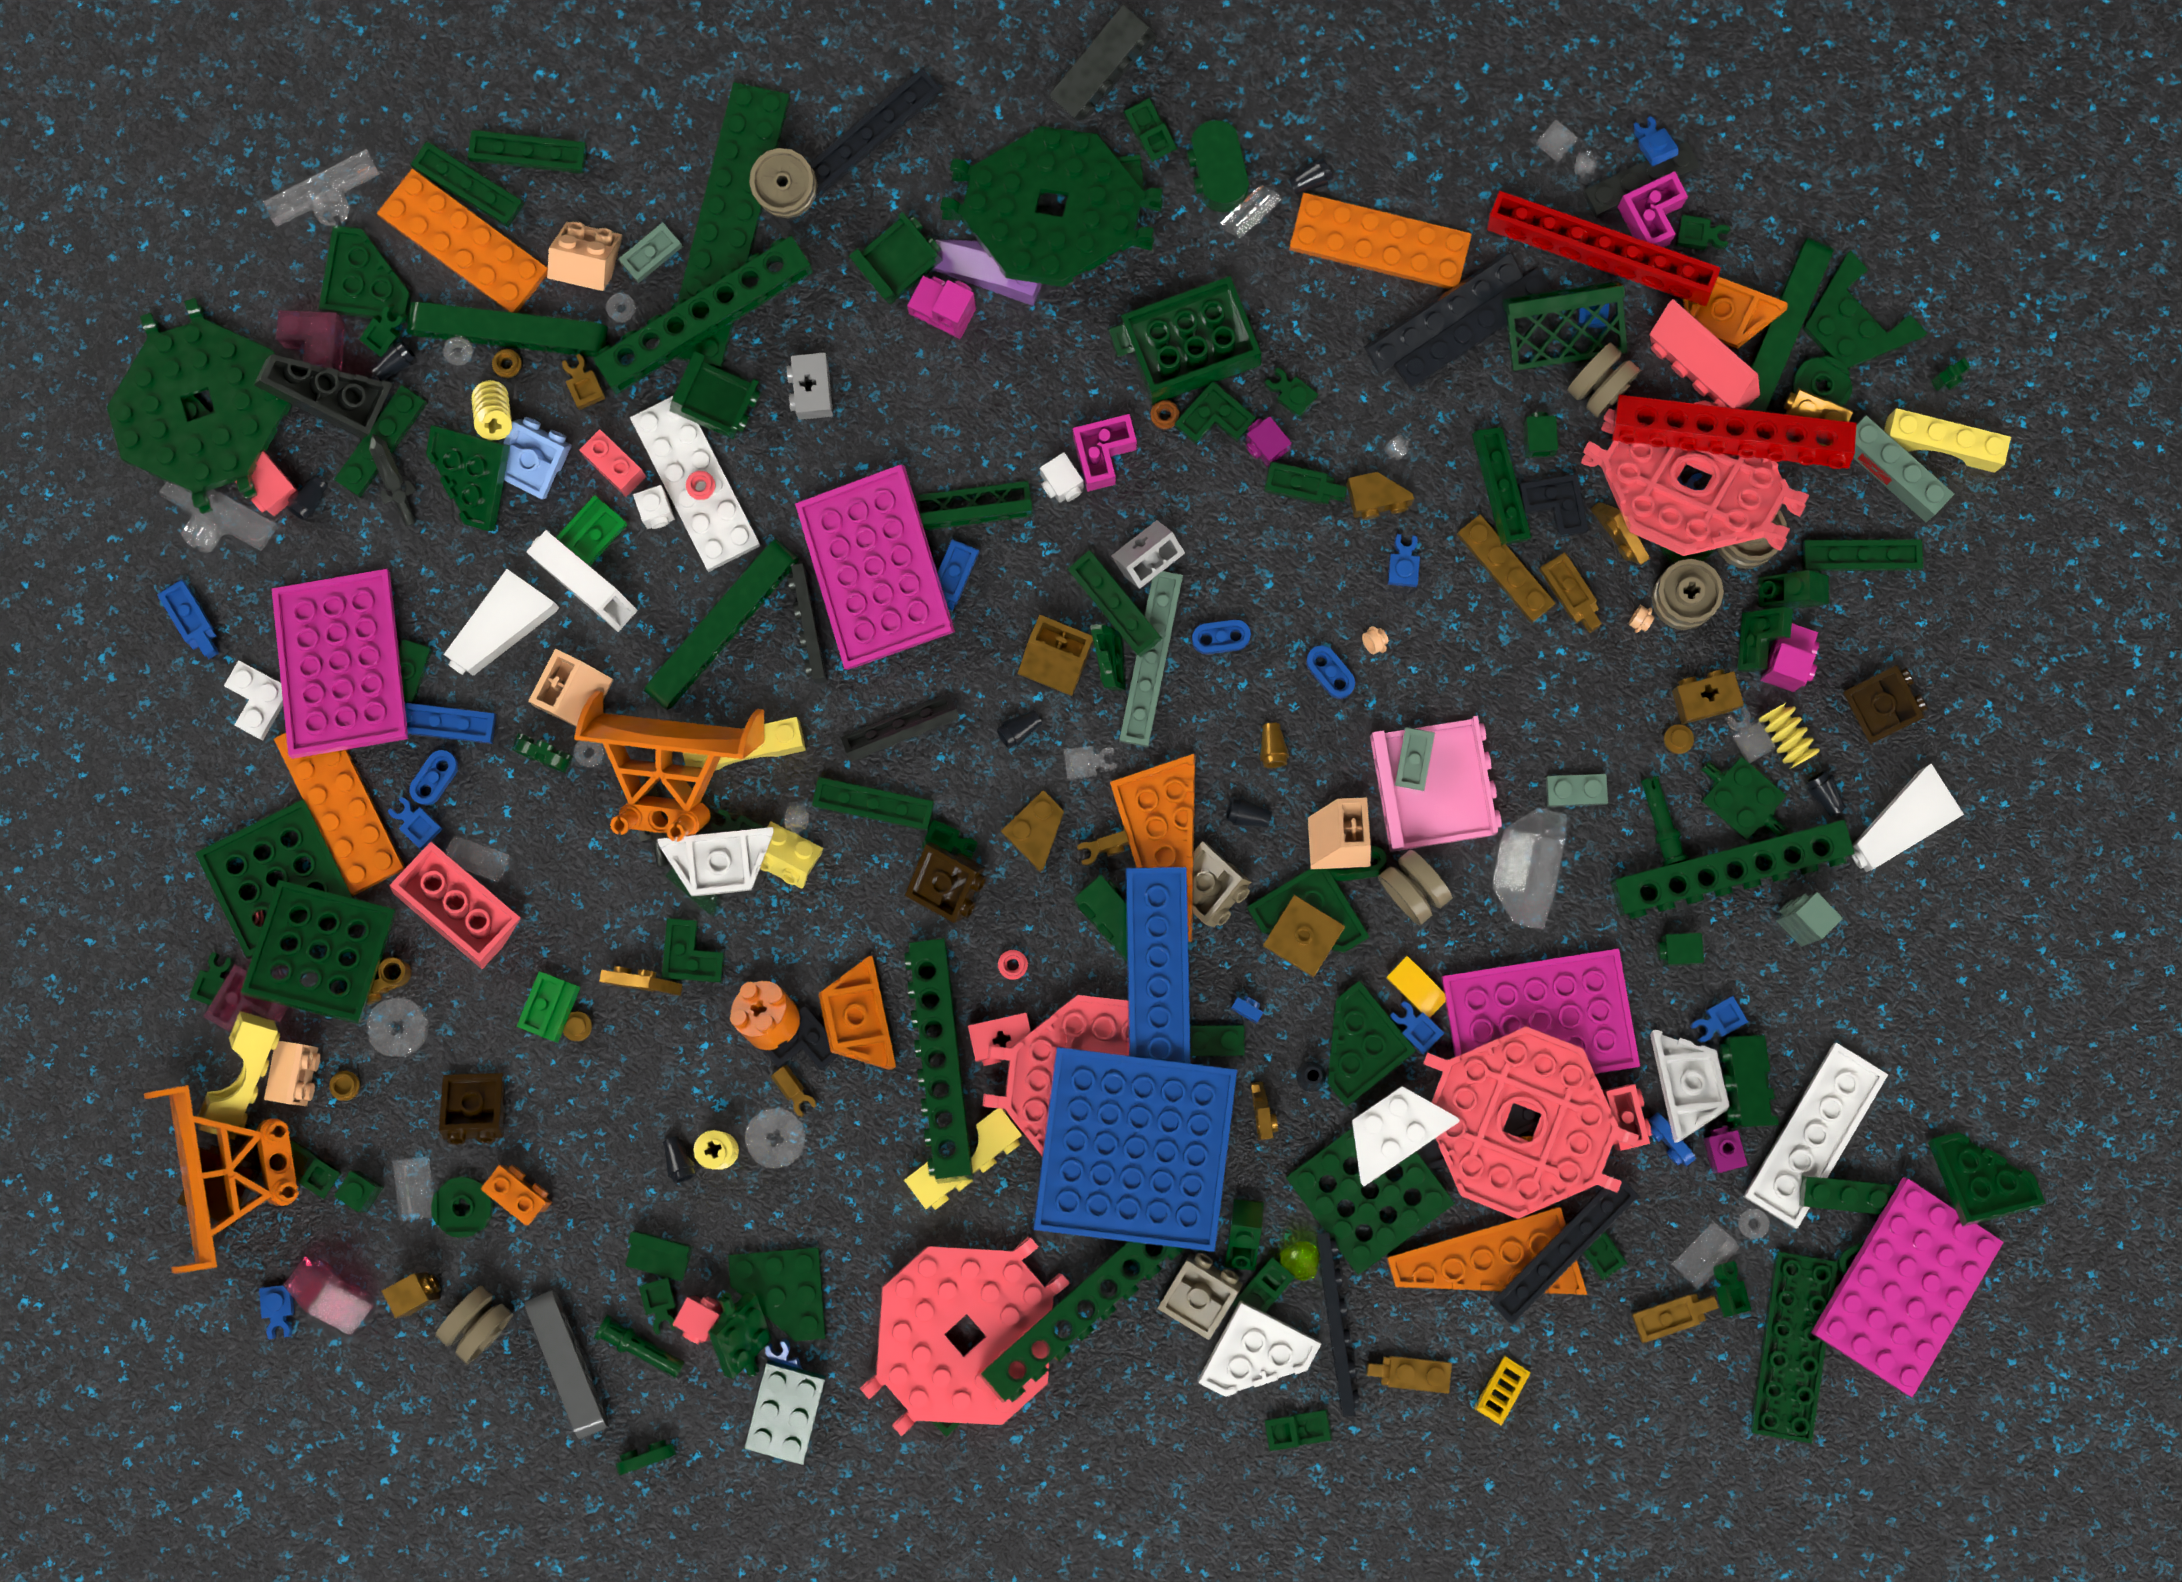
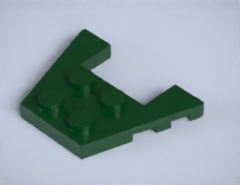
[1803,251,1928,369]

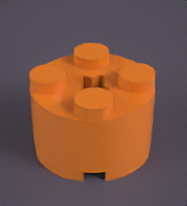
[730,981,800,1050]

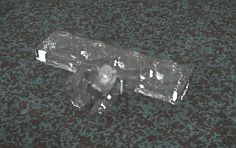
[264,149,379,227]
[159,482,277,553]

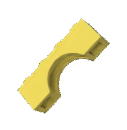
[1884,408,2011,473]
[683,717,806,770]
[197,1011,280,1139]
[904,1108,1023,1210]

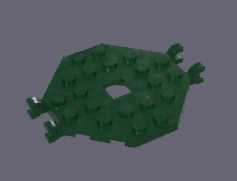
[940,126,1163,287]
[107,298,292,514]

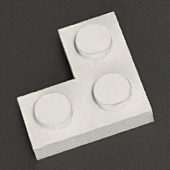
[224,661,283,740]

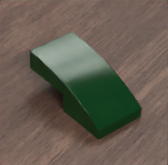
[1123,98,1177,162]
[275,1140,342,1199]
[1231,1257,1295,1313]
[1265,1409,1333,1451]

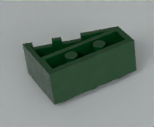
[1074,875,1127,962]
[1719,1035,1779,1128]

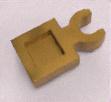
[562,354,606,410]

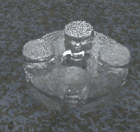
[367,998,429,1057]
[745,1108,806,1168]

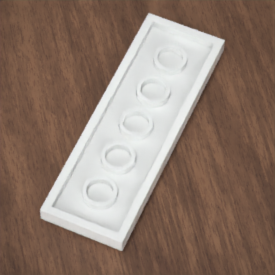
[630,396,760,572]
[1743,1043,1888,1229]

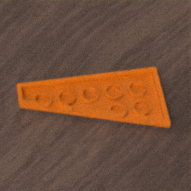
[1110,754,1195,942]
[1386,1207,1587,1295]

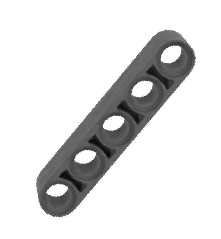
[525,1289,609,1440]

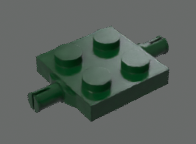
[1701,757,1787,840]
[708,1292,772,1379]

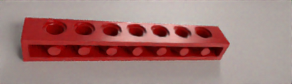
[1487,191,1721,307]
[1612,395,1857,469]

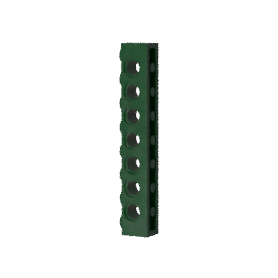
[593,236,813,395]
[1610,820,1855,920]
[904,938,974,1184]
[979,1241,1184,1403]

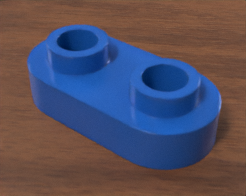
[1192,620,1251,655]
[1306,645,1355,699]
[409,750,458,806]
[1648,1112,1696,1167]

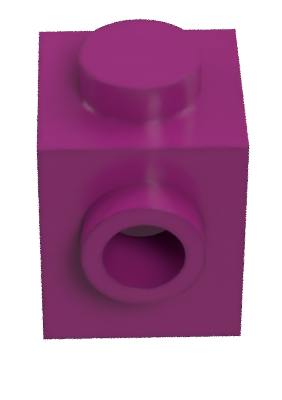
[1245,416,1292,468]
[1703,1126,1748,1173]

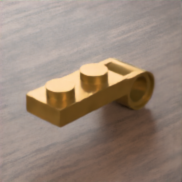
[339,958,411,1005]

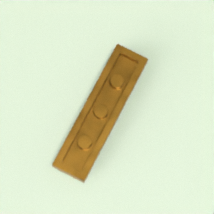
[1457,515,1556,623]

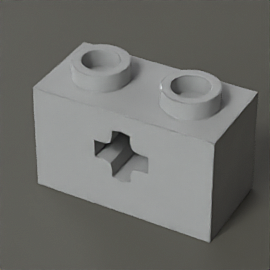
[786,353,833,420]
[1111,520,1185,589]

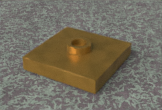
[1263,895,1345,978]

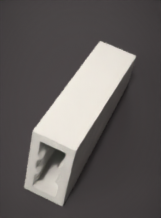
[527,530,638,632]
[444,569,559,676]
[1852,764,1964,872]

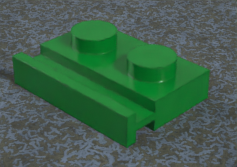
[556,495,628,566]
[516,971,581,1043]

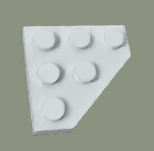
[1198,1300,1321,1397]

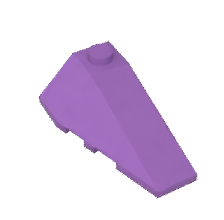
[932,240,1042,306]

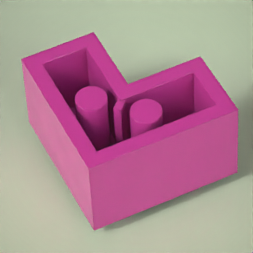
[1618,171,1688,247]
[907,276,976,339]
[1073,414,1137,492]
[1760,623,1820,692]

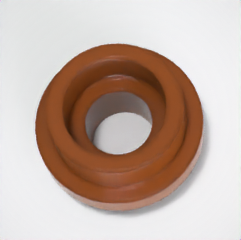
[1150,400,1180,429]

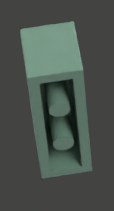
[1777,892,1843,947]

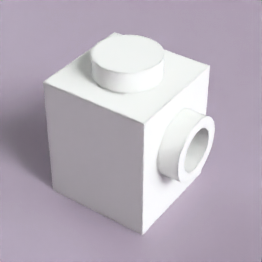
[1040,452,1084,503]
[633,485,675,529]

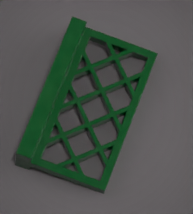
[1503,281,1628,371]

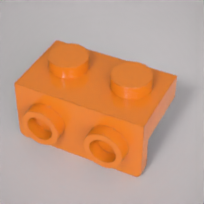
[481,1164,552,1225]

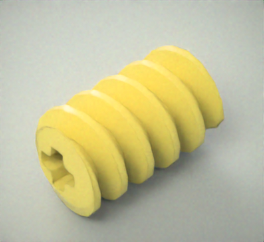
[471,380,512,440]
[1758,703,1820,769]
[694,1130,739,1170]

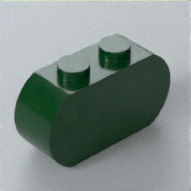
[1186,120,1249,212]

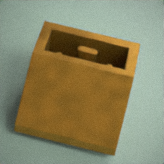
[1018,615,1094,696]

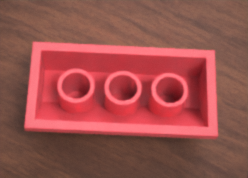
[1649,299,1760,410]
[390,842,521,969]

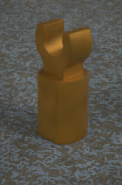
[771,1065,817,1117]

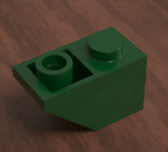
[1759,570,1829,608]
[1225,1199,1264,1271]

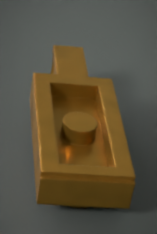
[1539,553,1602,633]
[1631,1294,1719,1343]
[1366,1356,1452,1394]

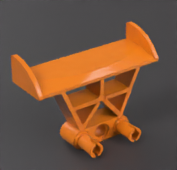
[574,691,764,842]
[144,1085,299,1273]

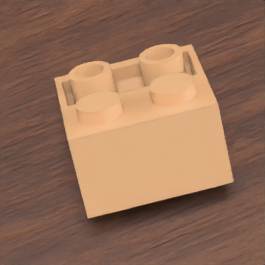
[547,222,622,291]
[528,649,613,727]
[1308,797,1371,869]
[264,1041,320,1106]

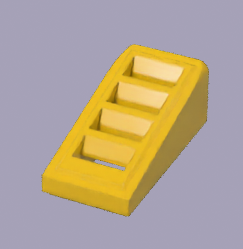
[1473,1356,1531,1425]

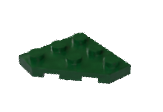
[318,225,411,323]
[426,425,510,531]
[1246,868,1369,953]
[1327,981,1416,1107]
[1928,1132,2046,1227]
[728,1247,826,1341]

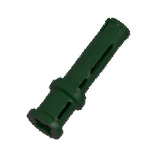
[1640,776,1689,867]
[594,1315,685,1379]

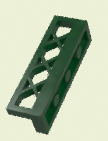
[914,481,1033,531]

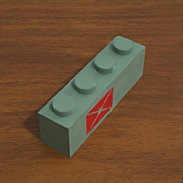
[1853,415,1954,522]

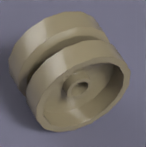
[749,148,818,218]
[1567,343,1641,418]
[1717,510,1787,569]
[1651,559,1724,630]
[1378,849,1453,926]
[435,1286,513,1364]

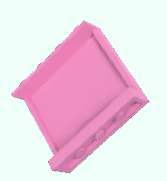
[1370,716,1502,852]

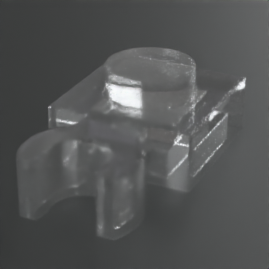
[1727,707,1775,763]
[1064,746,1117,780]

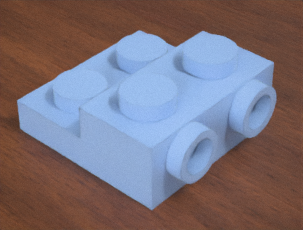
[504,417,572,499]

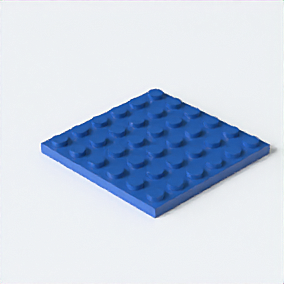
[1033,1047,1237,1252]

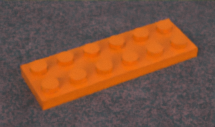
[377,169,548,313]
[1289,193,1472,289]
[274,733,405,896]

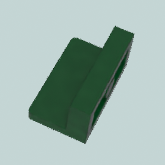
[625,1231,693,1281]

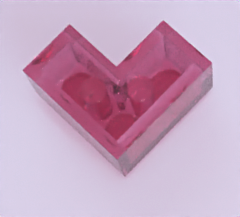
[276,310,345,372]
[203,964,289,1032]
[283,1256,373,1336]

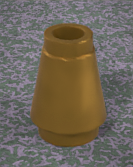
[1260,723,1289,768]

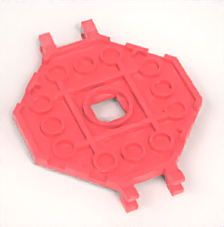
[1581,400,1809,556]
[982,995,1129,1156]
[1423,1027,1639,1219]
[860,1237,1070,1436]

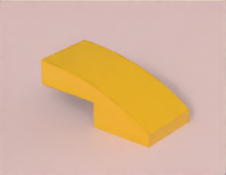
[1386,956,1445,1018]

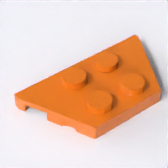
[1683,277,1788,349]
[819,956,896,1070]

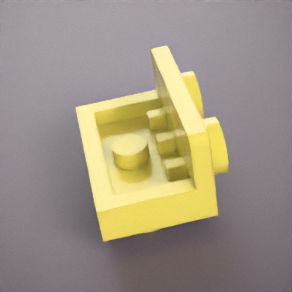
[760,822,823,888]

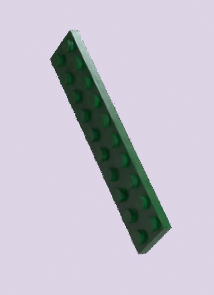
[670,82,790,369]

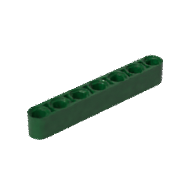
[1745,237,1834,412]
[406,302,608,357]
[644,539,799,710]

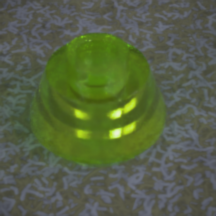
[1280,1241,1320,1281]

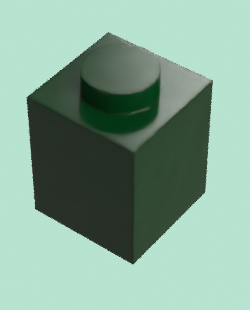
[1523,412,1558,458]
[1657,933,1704,967]
[334,1171,384,1213]

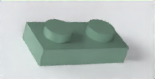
[619,222,682,283]
[1395,727,1435,791]
[1546,774,1608,807]

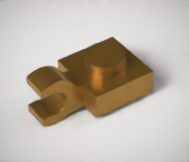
[1077,831,1129,866]

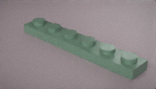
[1119,571,1183,747]

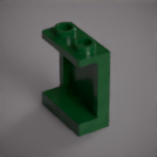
[849,212,943,305]
[669,351,761,439]

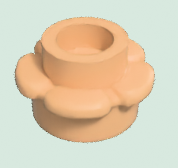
[1628,605,1655,633]
[1362,626,1388,654]

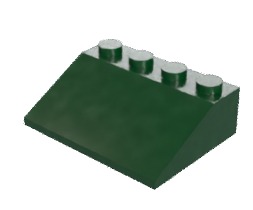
[1121,276,1261,405]

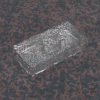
[1220,185,1281,238]

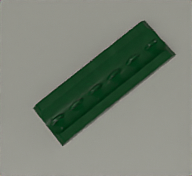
[1751,1252,1838,1444]

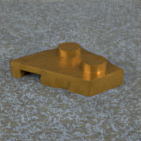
[1590,502,1650,565]
[1001,790,1064,873]
[599,966,683,996]
[1251,1082,1278,1140]

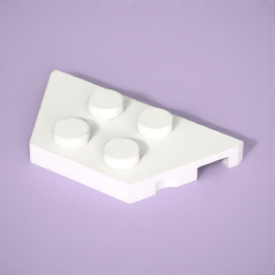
[658,827,773,897]
[1650,1030,1729,1143]
[1352,1087,1460,1187]

